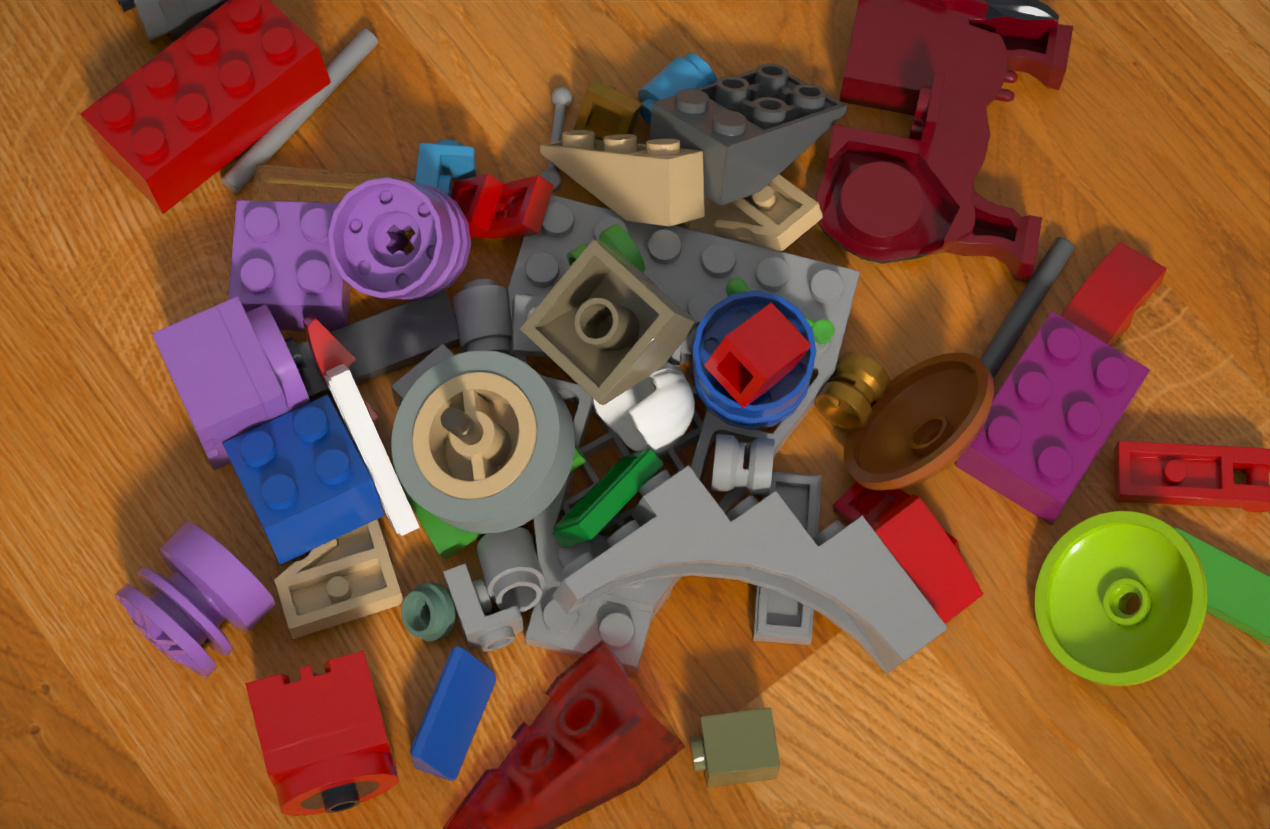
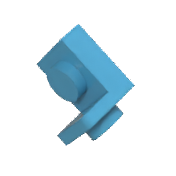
[415,140,477,197]

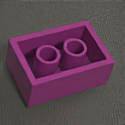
[956,311,1150,526]

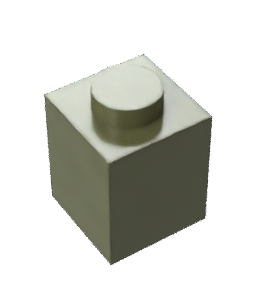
[689,708,780,788]

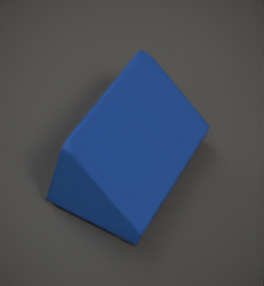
[409,646,496,781]

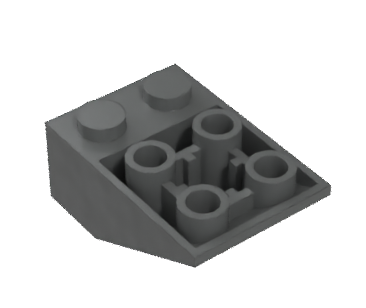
[649,63,847,206]

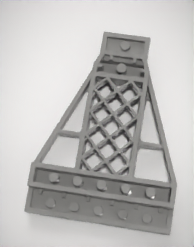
[508,195,860,673]

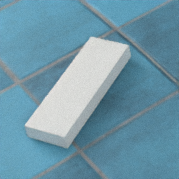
[324,364,420,536]

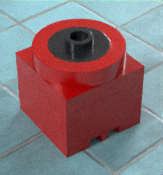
[245,650,399,816]

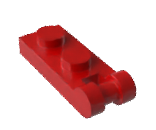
[1114,441,1270,512]

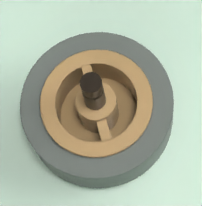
[391,350,575,534]

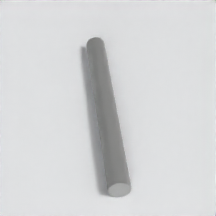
[221,28,379,194]

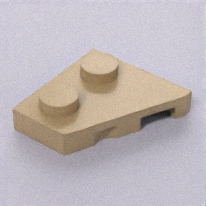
[675,174,823,251]
[274,519,403,639]

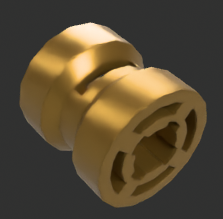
[814,352,890,431]

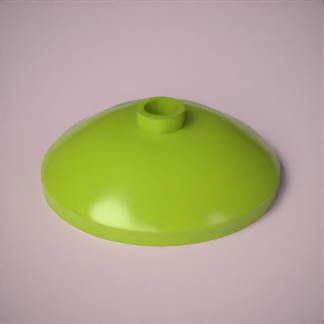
[1035,511,1208,686]

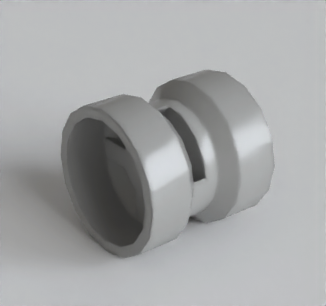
[711,434,775,496]

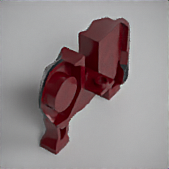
[815,0,1073,283]

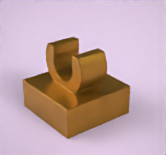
[574,80,643,140]

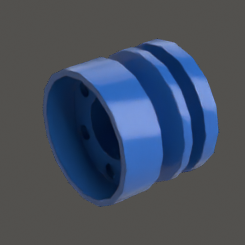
[692,290,817,430]

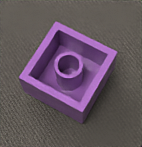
[228,200,351,332]

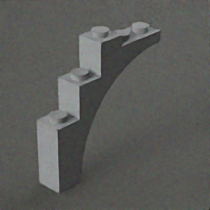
[553,465,948,674]

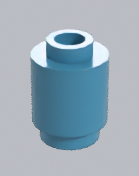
[638,53,717,126]

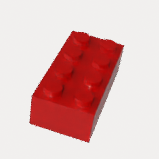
[80,0,331,214]

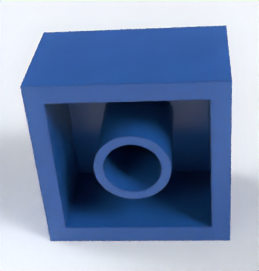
[222,394,385,565]

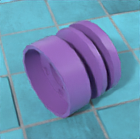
[328,177,471,300]
[115,521,275,678]

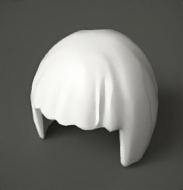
[593,362,695,454]

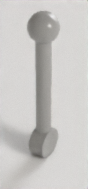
[540,87,572,193]

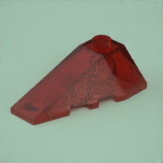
[443,640,685,829]

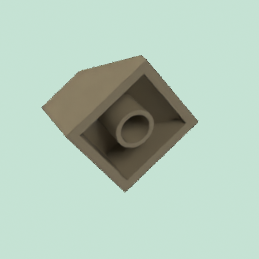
[519,239,699,405]

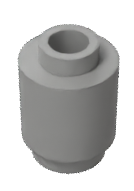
[453,279,513,356]
[477,527,545,612]

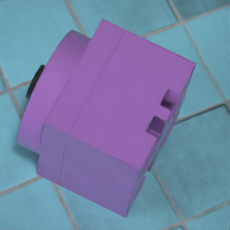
[152,296,310,470]

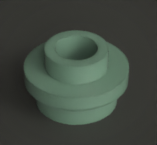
[401,582,455,641]

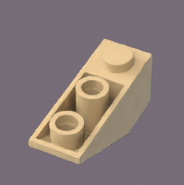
[540,130,705,226]

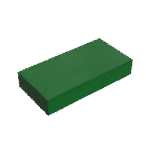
[552,449,664,548]

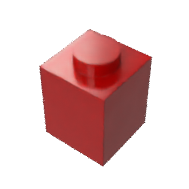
[704,302,812,409]

